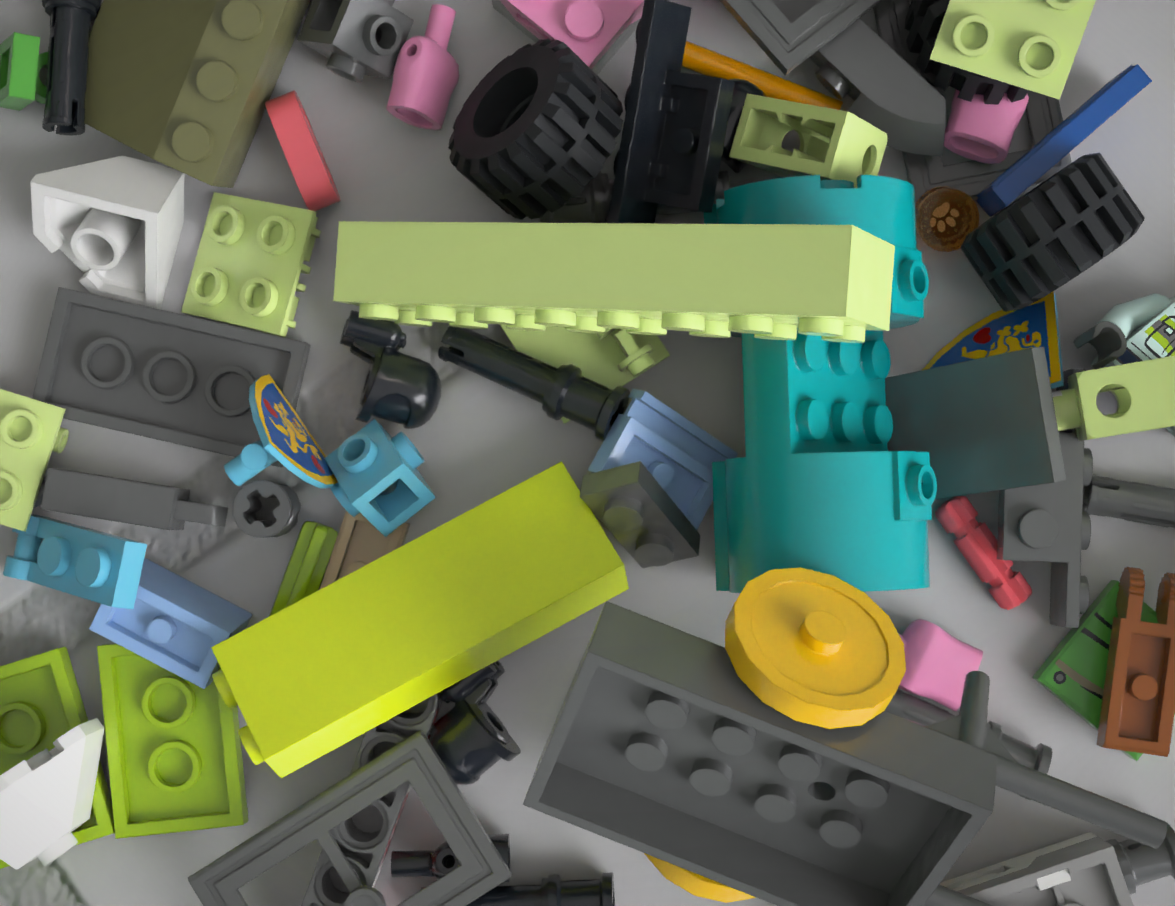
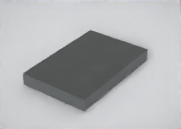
[885,347,1066,499]

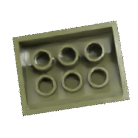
[84,0,310,188]

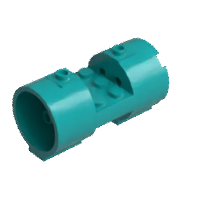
[704,175,937,593]

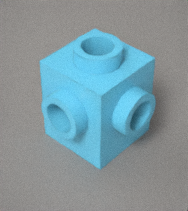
[324,419,436,537]

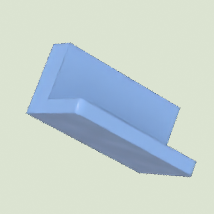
[89,558,252,689]

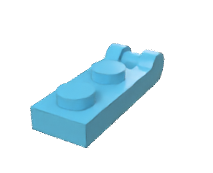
[3,514,147,609]

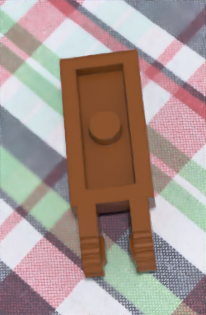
[1096,567,1175,757]

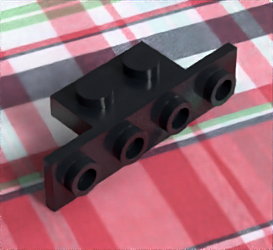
[604,0,735,223]

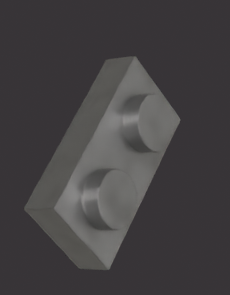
[580,461,701,568]

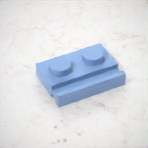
[588,388,738,530]

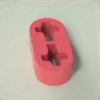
[265,90,341,211]

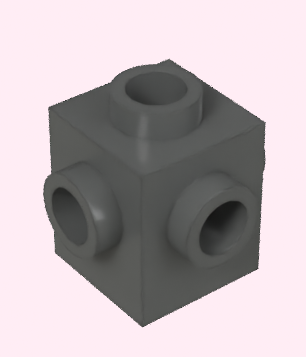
[297,0,414,82]

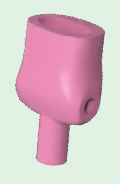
[386,4,459,130]
[944,89,1029,164]
[898,619,983,711]

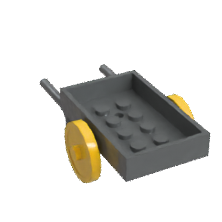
[523,567,1167,906]

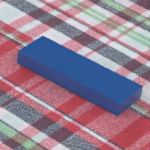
[975,64,1152,217]

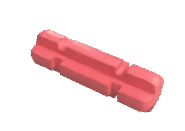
[935,496,1032,610]

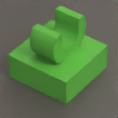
[0,32,48,111]

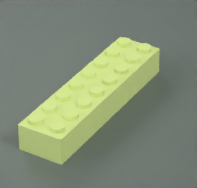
[333,221,895,343]

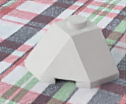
[30,156,185,309]
[0,718,104,870]

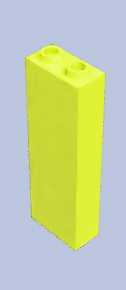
[211,461,629,778]

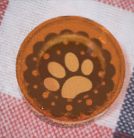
[915,186,979,252]

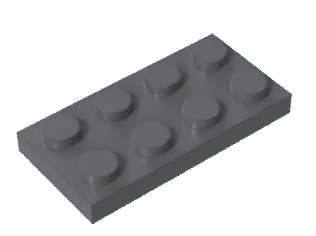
[32,287,311,467]

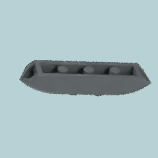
[771,0,946,156]

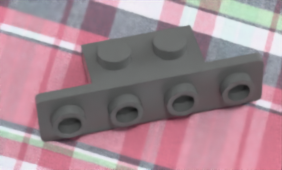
[997,369,1093,628]

